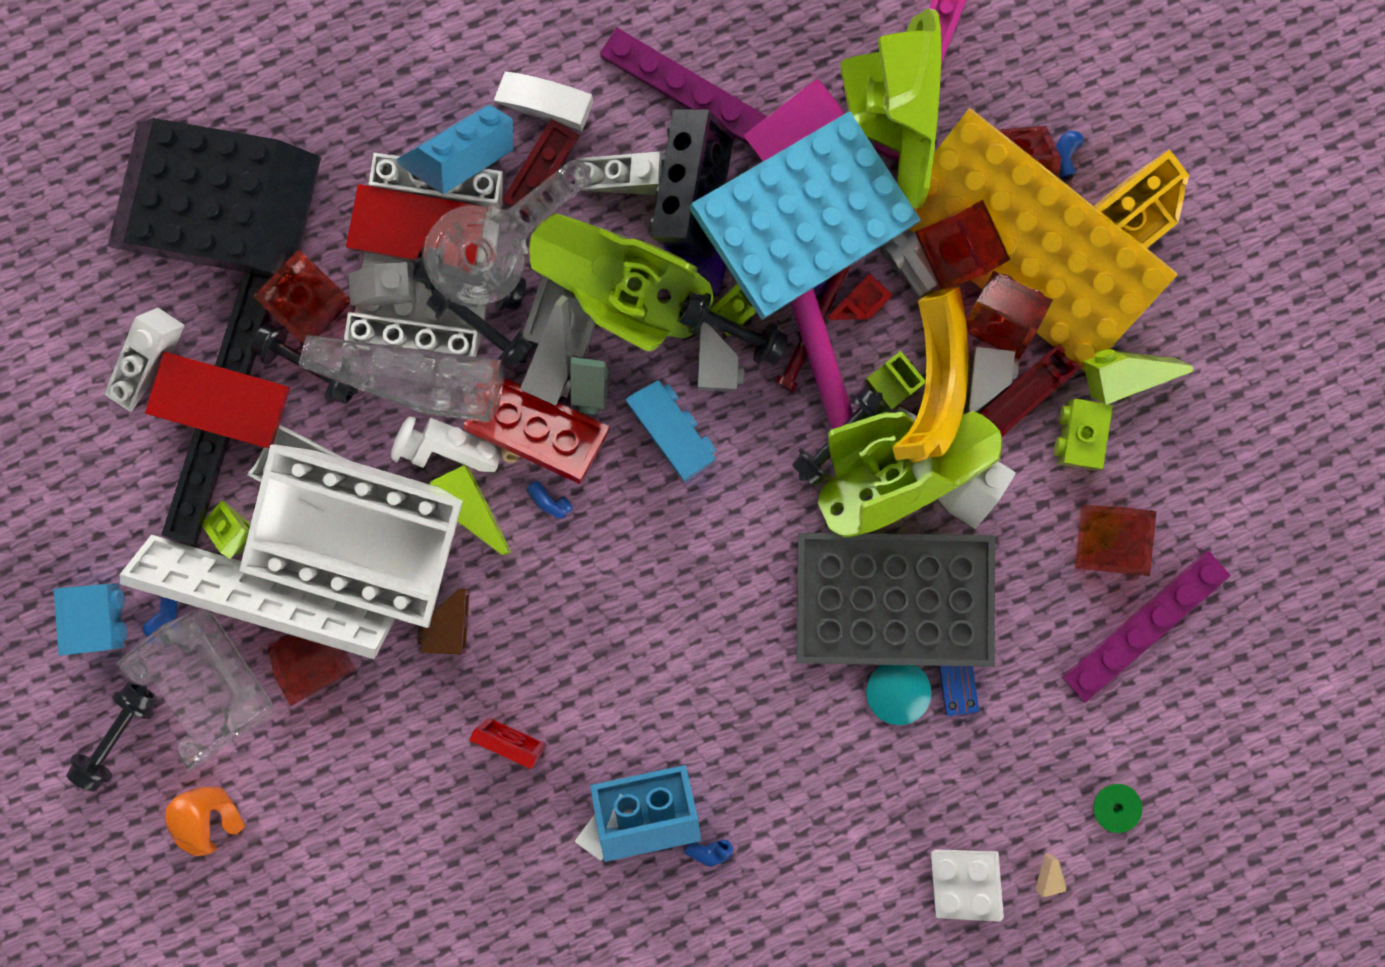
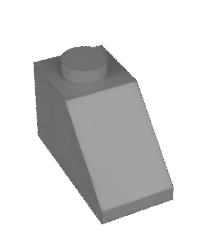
[348,262,416,307]
[698,322,744,392]
[964,347,1019,414]

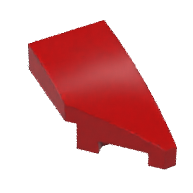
[828,273,893,320]

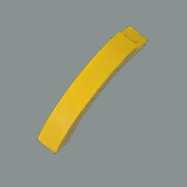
[892,286,969,462]

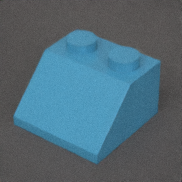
[53,583,127,656]

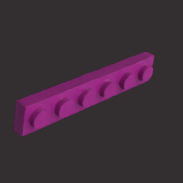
[600,27,768,146]
[1061,551,1231,703]

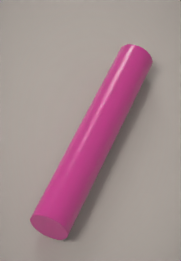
[790,289,854,429]

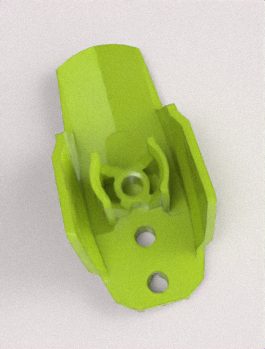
[840,8,941,208]
[529,213,714,352]
[818,411,1002,538]

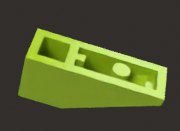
[1083,349,1194,405]
[429,465,511,555]

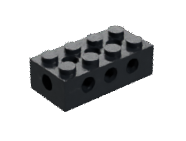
[650,110,735,258]

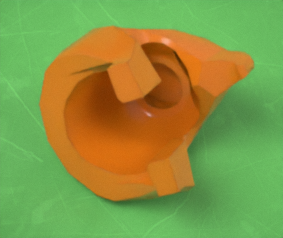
[165,786,246,856]

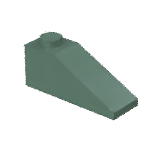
[570,357,610,416]

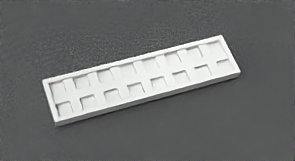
[120,535,396,659]

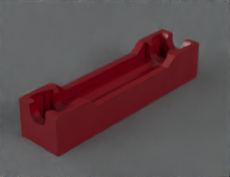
[979,344,1081,437]

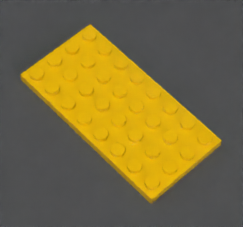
[908,108,1177,371]

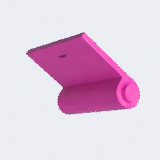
[743,79,890,171]

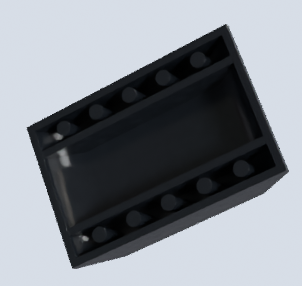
[108,118,321,281]

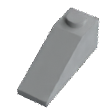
[520,295,573,406]

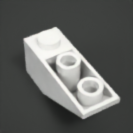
[575,151,664,195]
[104,308,185,412]

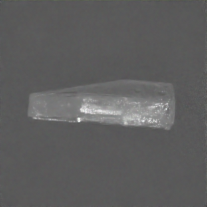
[299,335,505,422]

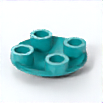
[866,665,931,725]

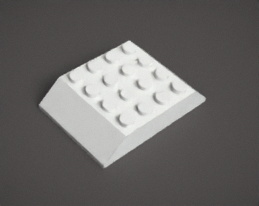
[239,444,463,628]

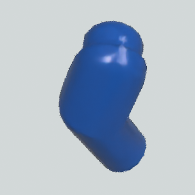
[1053,130,1084,179]
[526,481,573,519]
[143,596,178,639]
[683,839,733,867]

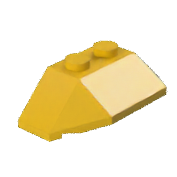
[1093,149,1189,248]

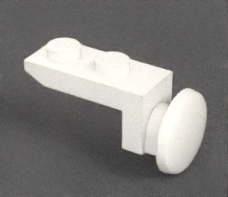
[391,417,501,472]

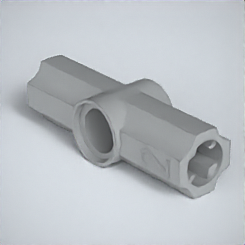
[882,230,943,299]

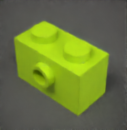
[1054,398,1113,471]

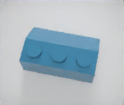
[397,104,513,195]
[625,380,717,483]
[590,765,701,862]

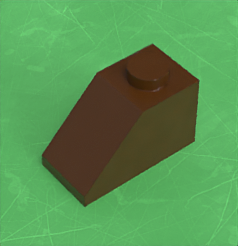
[417,588,470,655]

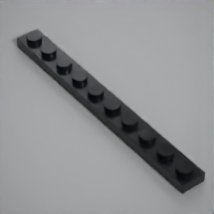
[161,272,280,545]

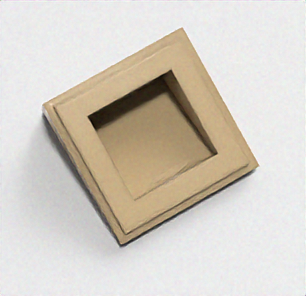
[1036,853,1067,897]

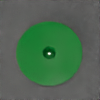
[1093,784,1142,833]

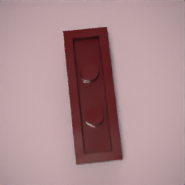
[502,119,579,219]

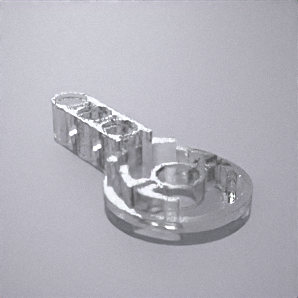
[423,160,590,307]

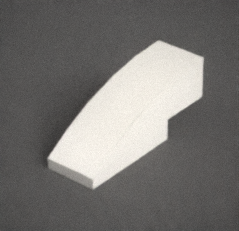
[494,71,593,132]

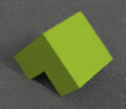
[864,351,926,411]

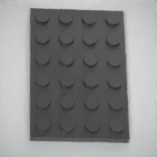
[797,533,995,667]

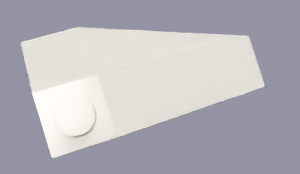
[896,407,1016,529]

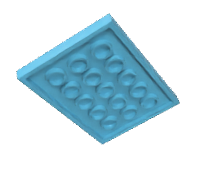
[689,111,921,320]

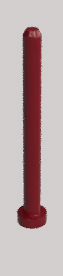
[774,265,851,392]

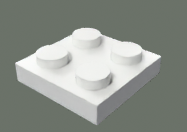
[931,850,1004,922]

